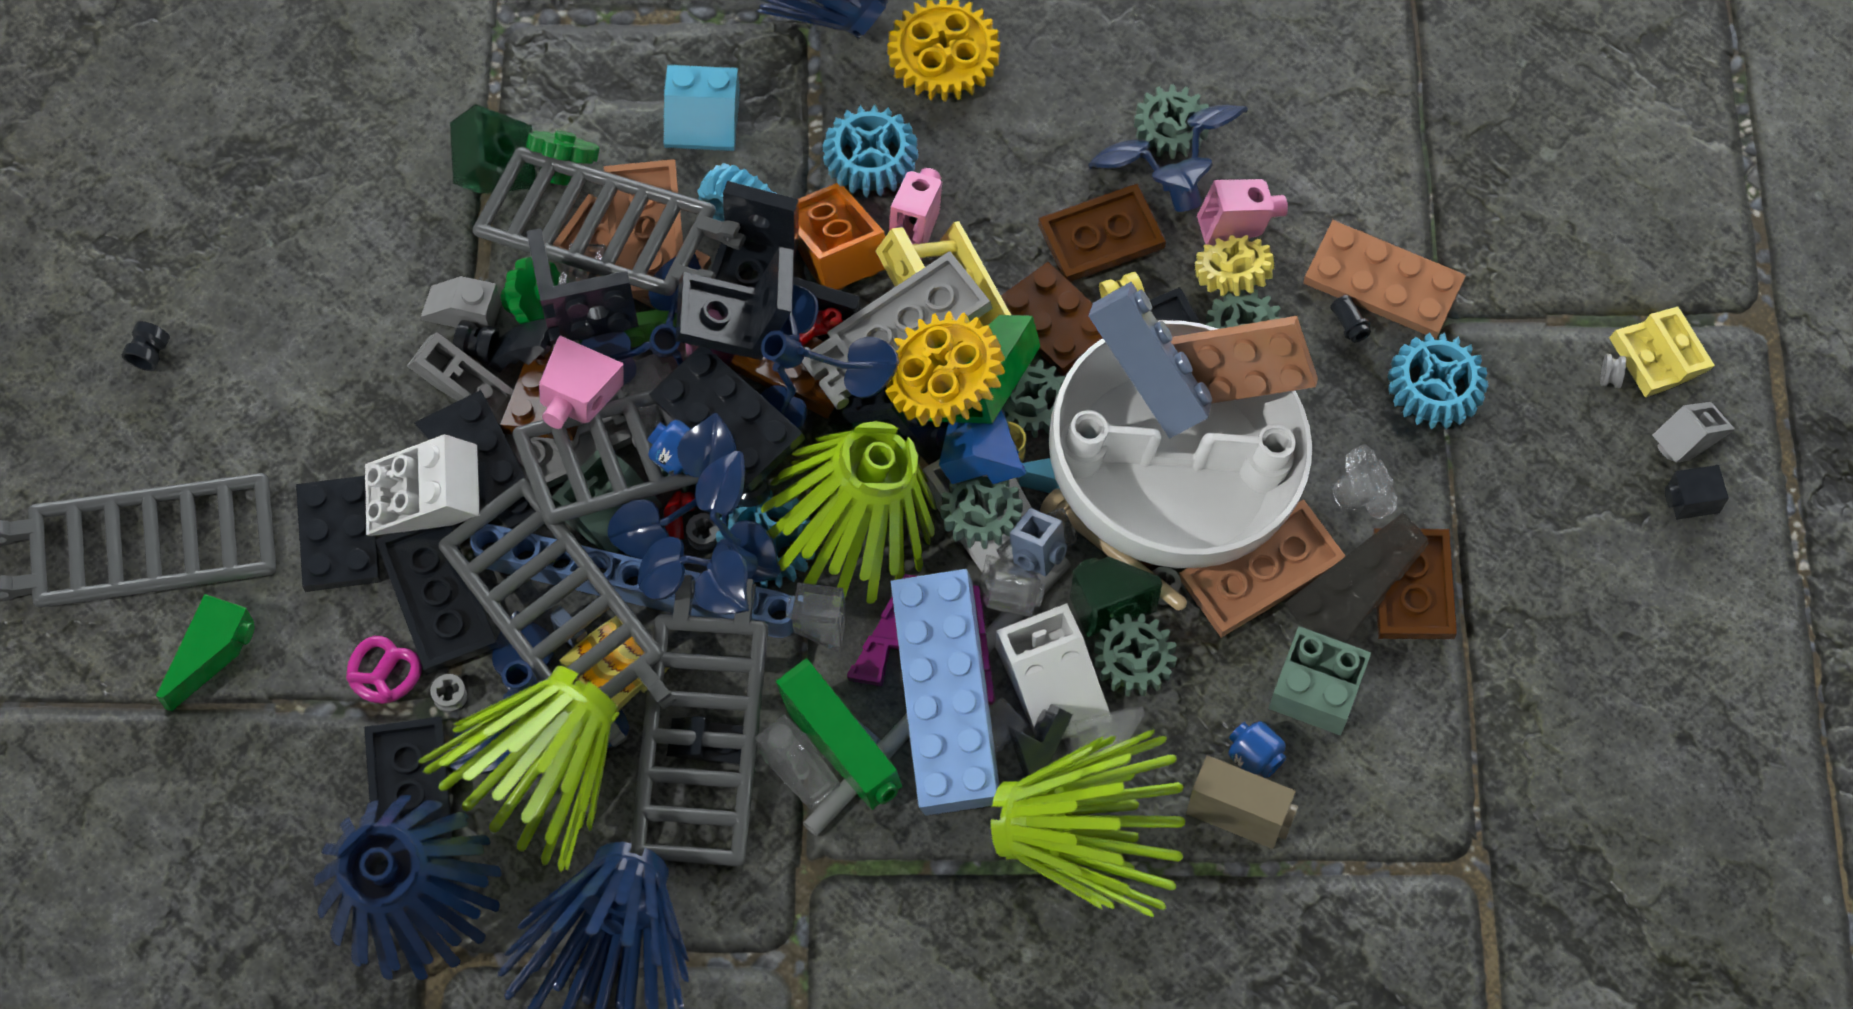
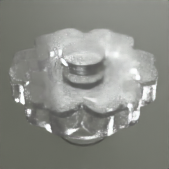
[1332,444,1398,520]

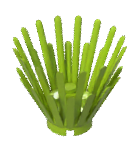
[761,421,937,604]
[418,666,620,872]
[991,729,1185,917]

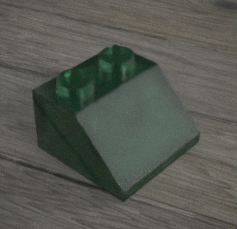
[450,104,536,194]
[1070,557,1162,637]

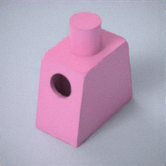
[889,168,942,259]
[1197,179,1288,246]
[539,336,623,429]

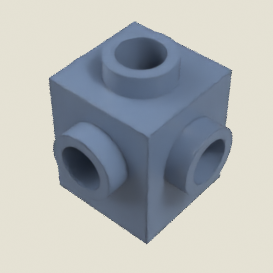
[1010,508,1067,576]

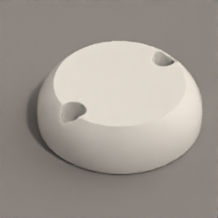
[1049,320,1312,568]

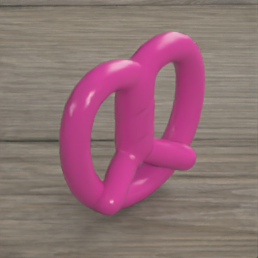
[346,636,422,704]

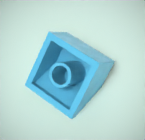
[664,65,740,151]

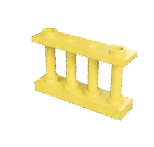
[876,221,1011,348]

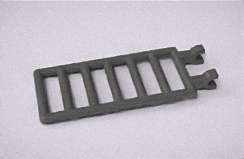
[473,147,746,296]
[513,370,805,525]
[0,473,276,608]
[439,478,676,748]
[630,575,769,866]

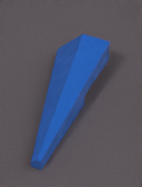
[939,409,1026,484]

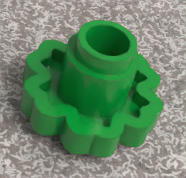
[526,131,600,186]
[501,257,564,324]

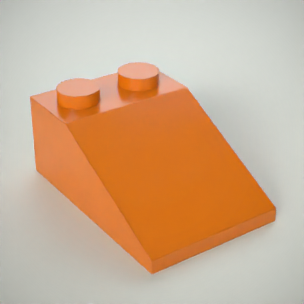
[797,183,885,290]

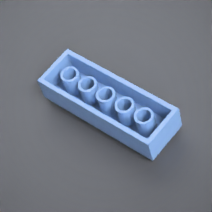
[891,569,1000,816]

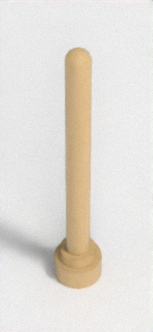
[1040,488,1187,610]

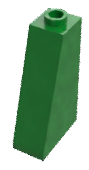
[928,315,1041,424]
[776,658,903,810]

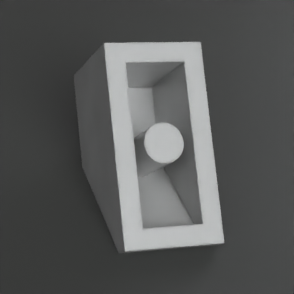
[421,276,501,328]
[1652,402,1735,463]

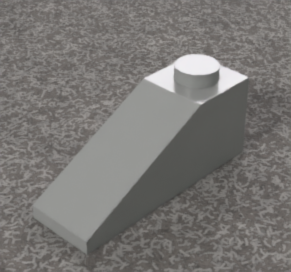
[407,332,514,427]

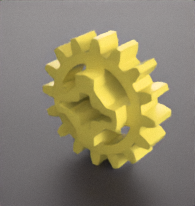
[1195,235,1274,296]

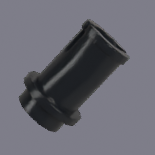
[1330,295,1371,343]

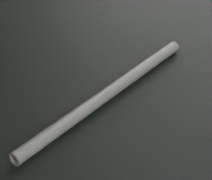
[803,557,1071,836]

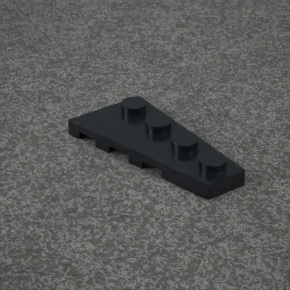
[414,390,536,529]

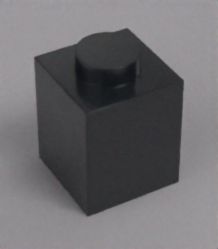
[1665,465,1729,520]

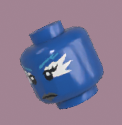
[647,420,691,476]
[1228,721,1287,779]

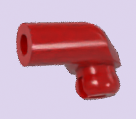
[799,307,843,346]
[664,490,696,540]

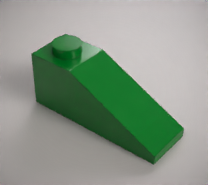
[156,594,255,711]

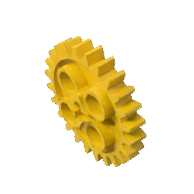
[887,0,1000,101]
[885,311,1005,427]

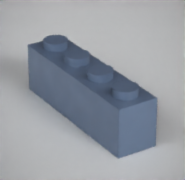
[1089,281,1212,439]

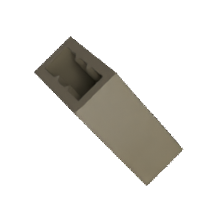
[1186,755,1298,849]

